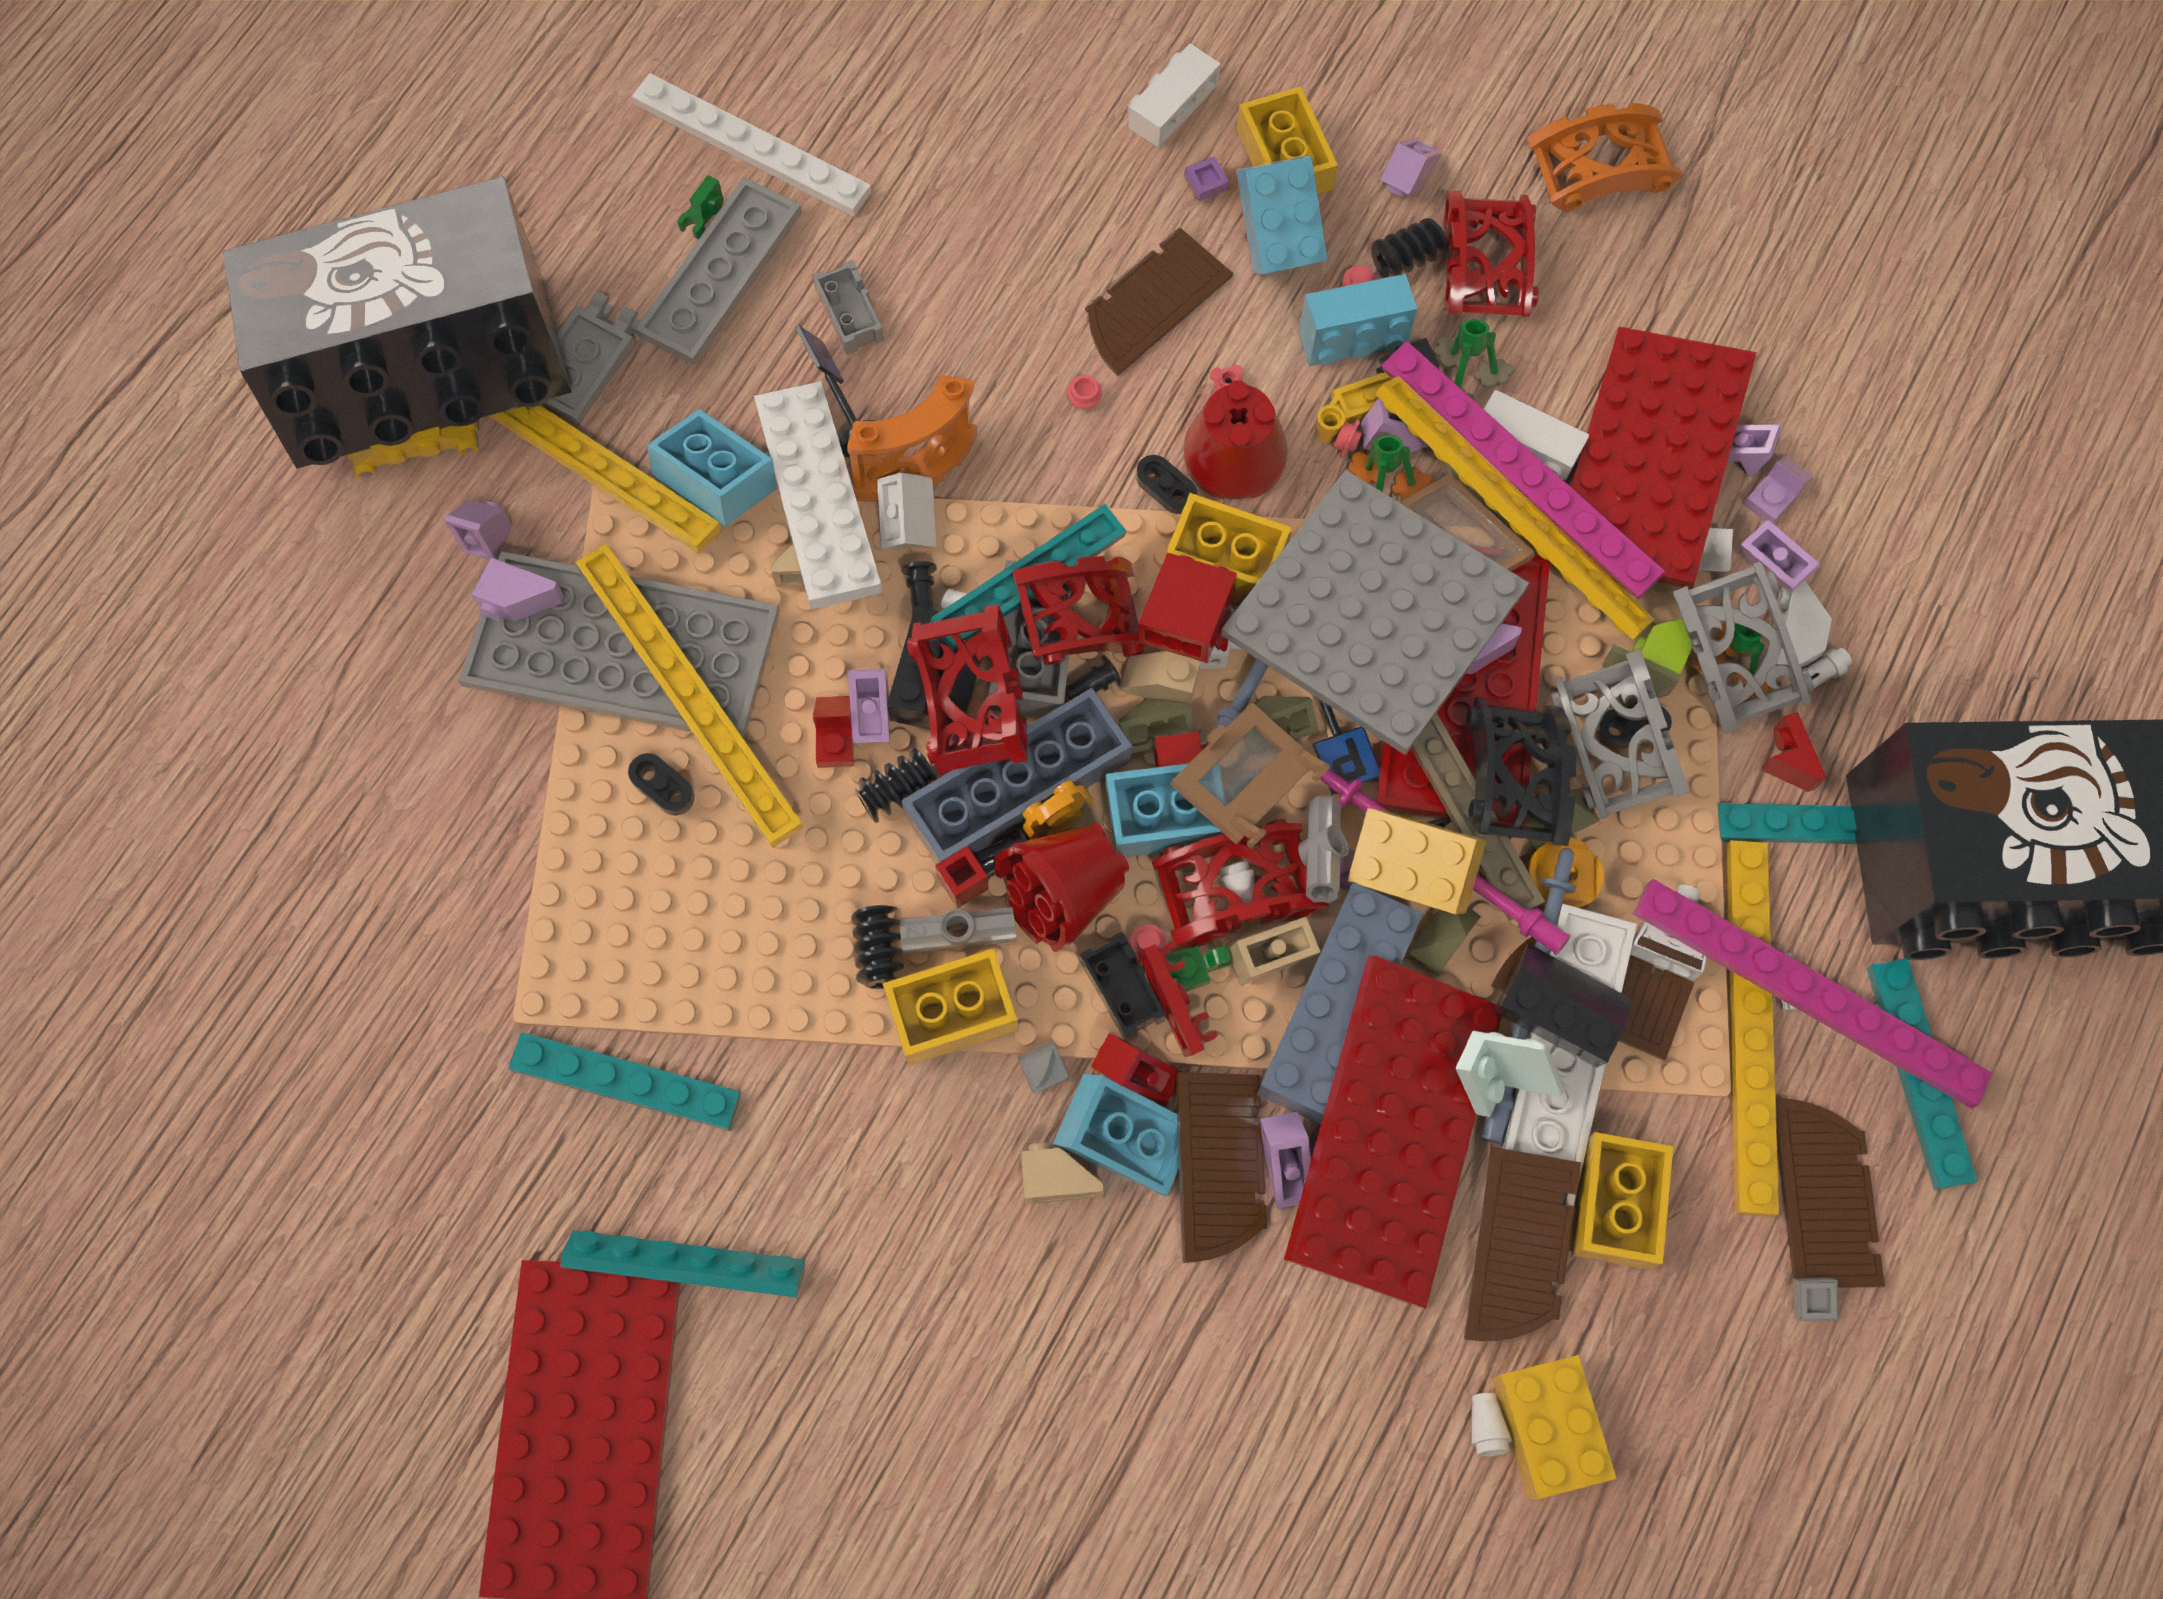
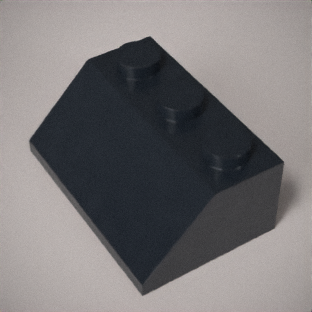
[887,606,981,730]
[1493,944,1632,1068]

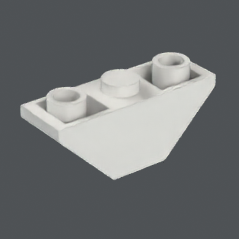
[1772,581,1832,684]

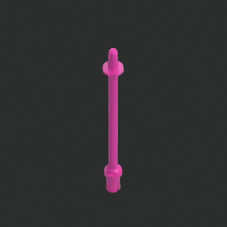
[1320,769,1571,955]

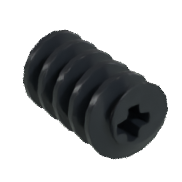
[1371,218,1449,278]
[855,748,937,823]
[851,905,904,989]

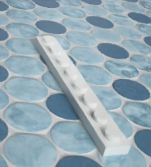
[632,73,872,217]

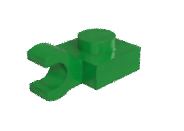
[678,175,724,239]
[1166,945,1232,992]

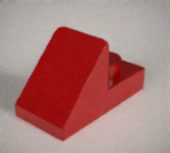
[813,696,854,768]
[1761,712,1827,792]

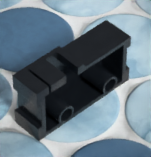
[1079,931,1166,1041]

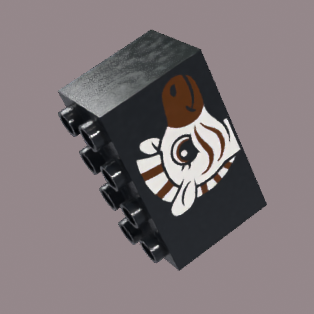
[223,176,572,469]
[1846,719,2163,960]

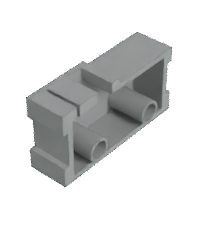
[812,260,884,355]

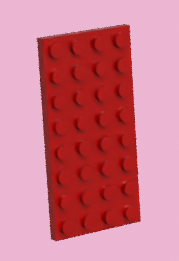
[1571,326,1757,589]
[1376,546,1550,826]
[1284,955,1502,1308]
[479,1260,680,1599]

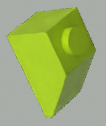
[1631,618,1693,674]

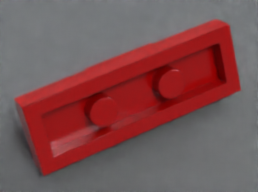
[1137,942,1218,1057]

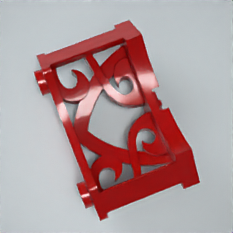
[1443,190,1538,317]
[1012,556,1149,665]
[907,604,1028,776]
[1152,819,1329,947]

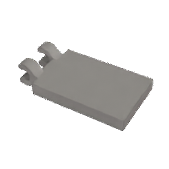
[543,292,641,425]

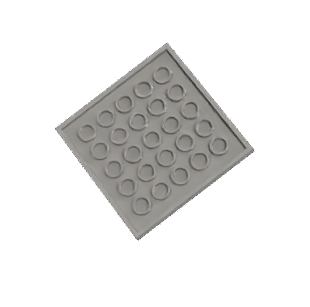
[1221,469,1529,755]

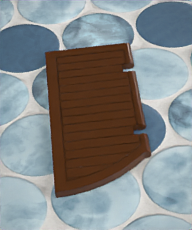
[1085,227,1233,376]
[1491,937,1694,1061]
[1176,1072,1267,1263]
[1775,1098,1885,1288]
[1464,1147,1581,1341]

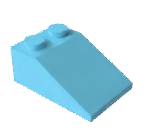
[1053,1074,1179,1196]

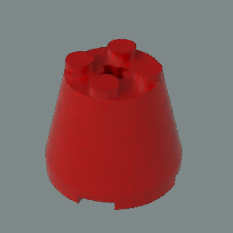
[1183,380,1288,500]
[995,823,1130,952]

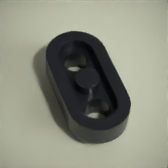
[1136,455,1197,514]
[1596,706,1672,749]
[628,753,695,816]

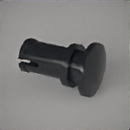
[901,561,937,616]
[1065,655,1122,700]
[976,825,1030,875]

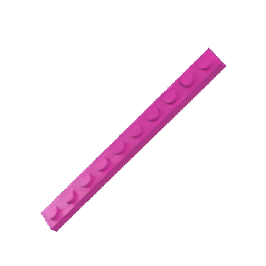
[1382,341,1665,600]
[1633,879,1992,1108]

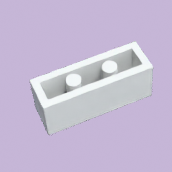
[1128,43,1221,148]
[1484,390,1589,482]

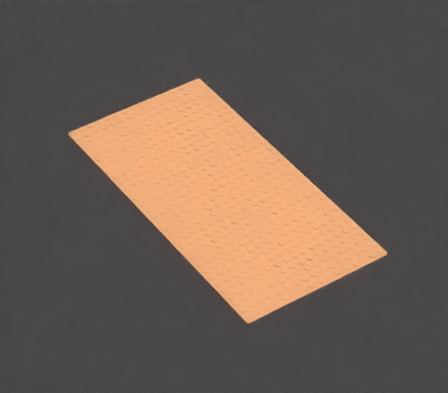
[513,482,1731,1098]

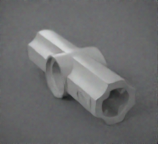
[1298,796,1349,903]
[900,907,1016,954]

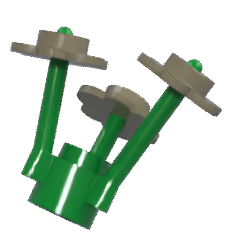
[1434,319,1515,400]

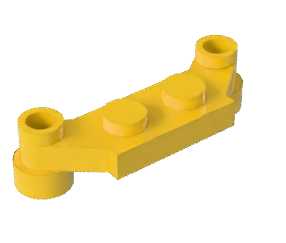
[1316,372,1392,443]
[347,421,479,478]

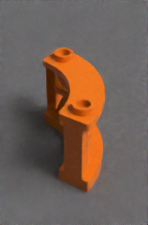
[1527,103,1683,212]
[847,376,977,502]

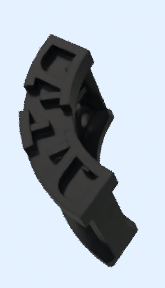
[1465,697,1576,846]

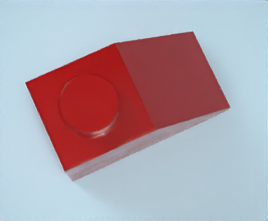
[1091,1033,1183,1106]

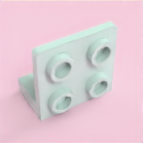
[1456,1031,1564,1117]

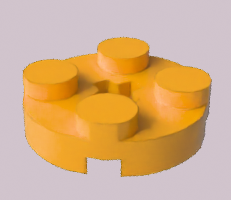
[1022,780,1094,840]
[1527,838,1604,909]

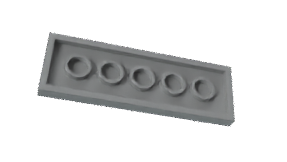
[635,177,802,365]

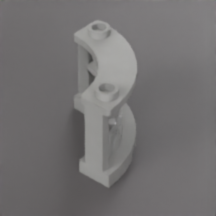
[1673,561,1814,734]
[1551,649,1690,819]

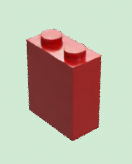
[1138,552,1237,663]

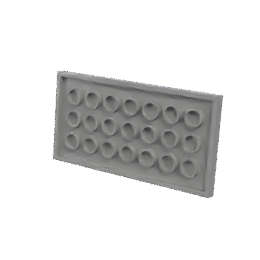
[459,551,780,740]

